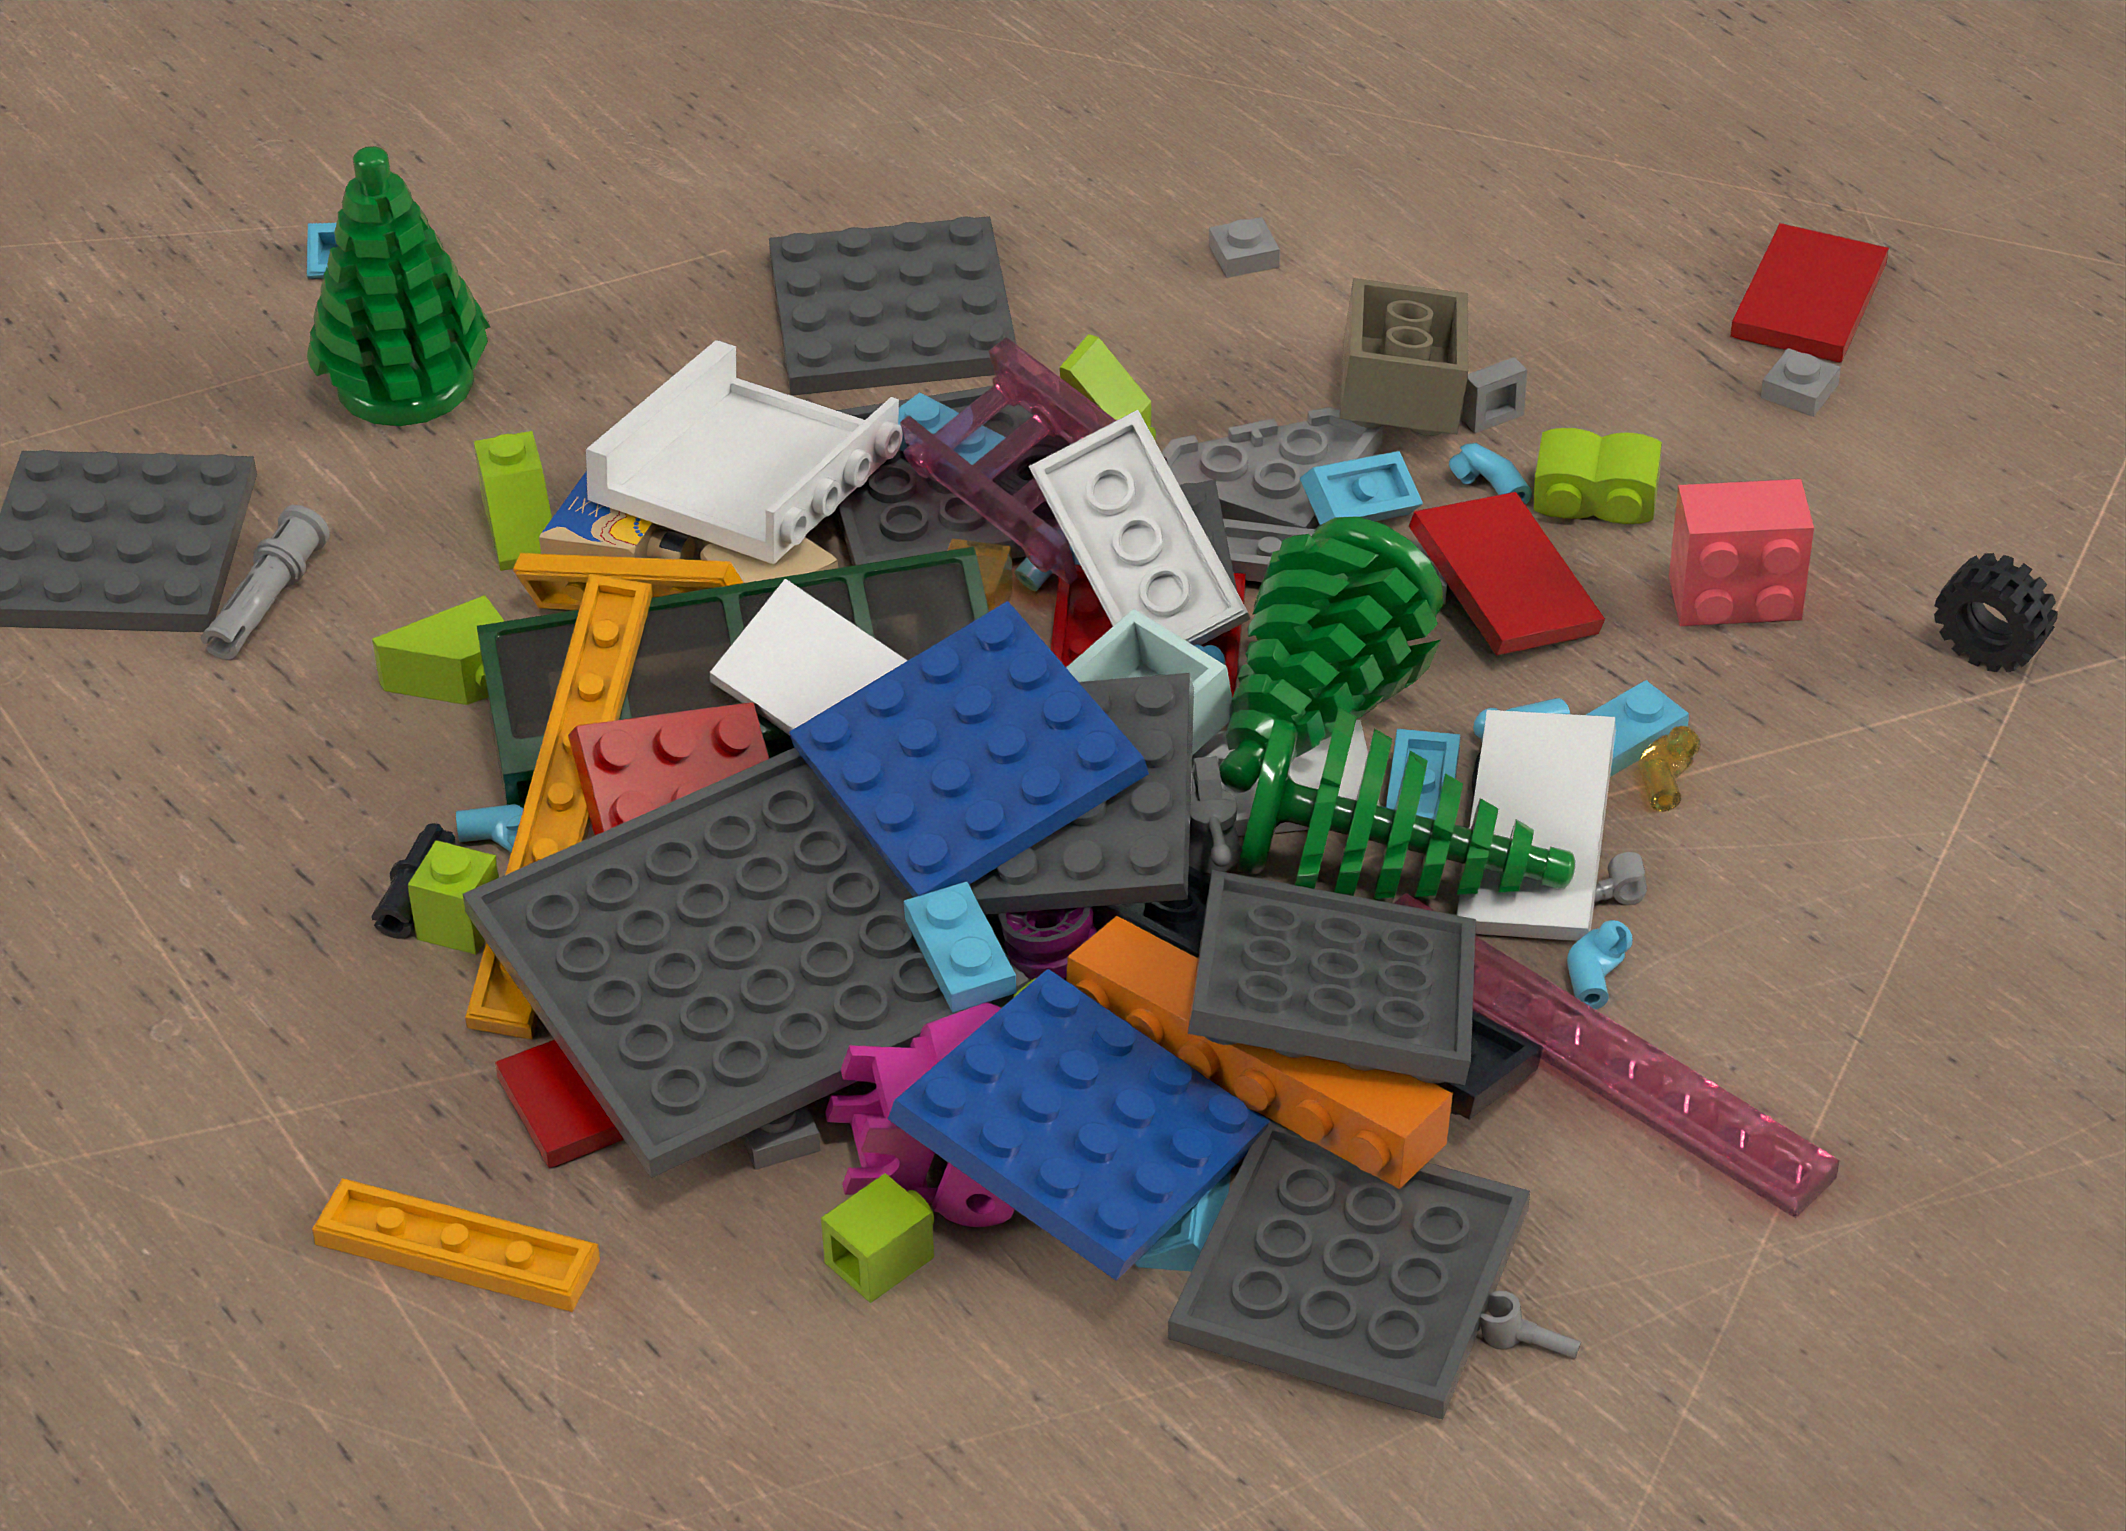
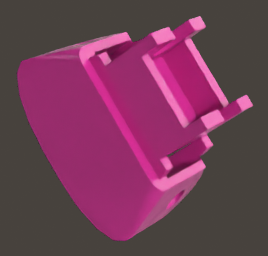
[825,1002,1014,1227]

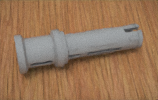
[201,505,330,660]

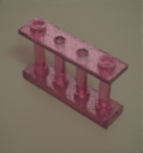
[900,337,1169,584]

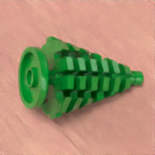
[307,146,491,426]
[1219,517,1443,793]
[1237,706,1575,903]

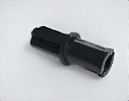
[371,823,456,939]

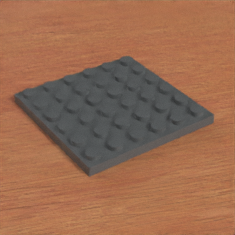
[462,748,1014,1178]

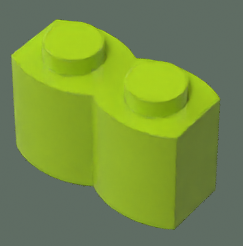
[1534,428,1662,524]

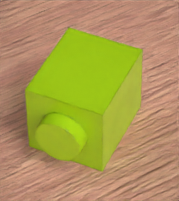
[408,840,499,955]
[821,1173,934,1303]

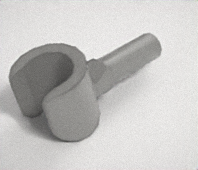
[1594,852,1647,905]
[1480,1291,1581,1358]

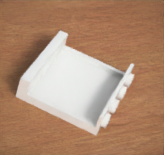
[586,340,903,564]

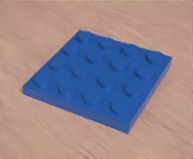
[789,601,1149,898]
[888,969,1270,1281]

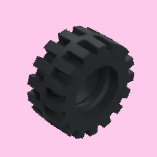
[1934,553,2058,672]

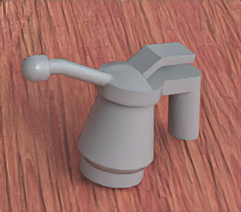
[1189,756,1241,877]

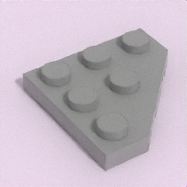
[1161,407,1383,529]

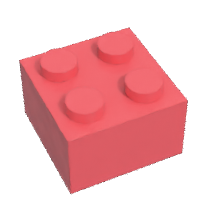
[1669,479,1814,626]

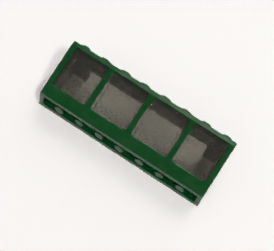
[477,546,989,809]

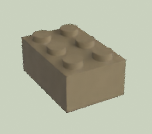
[1339,278,1469,436]

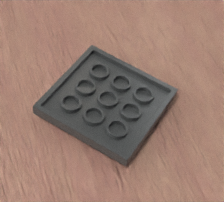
[769,216,1019,396]
[836,378,1063,566]
[0,450,257,632]
[969,673,1194,915]
[1188,870,1476,1085]
[1168,1117,1530,1420]

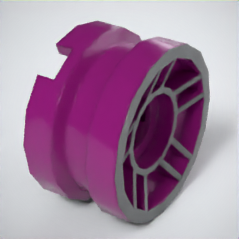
[999,907,1097,979]

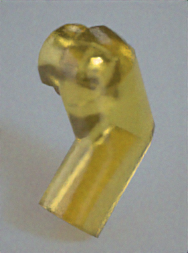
[1639,726,1701,812]

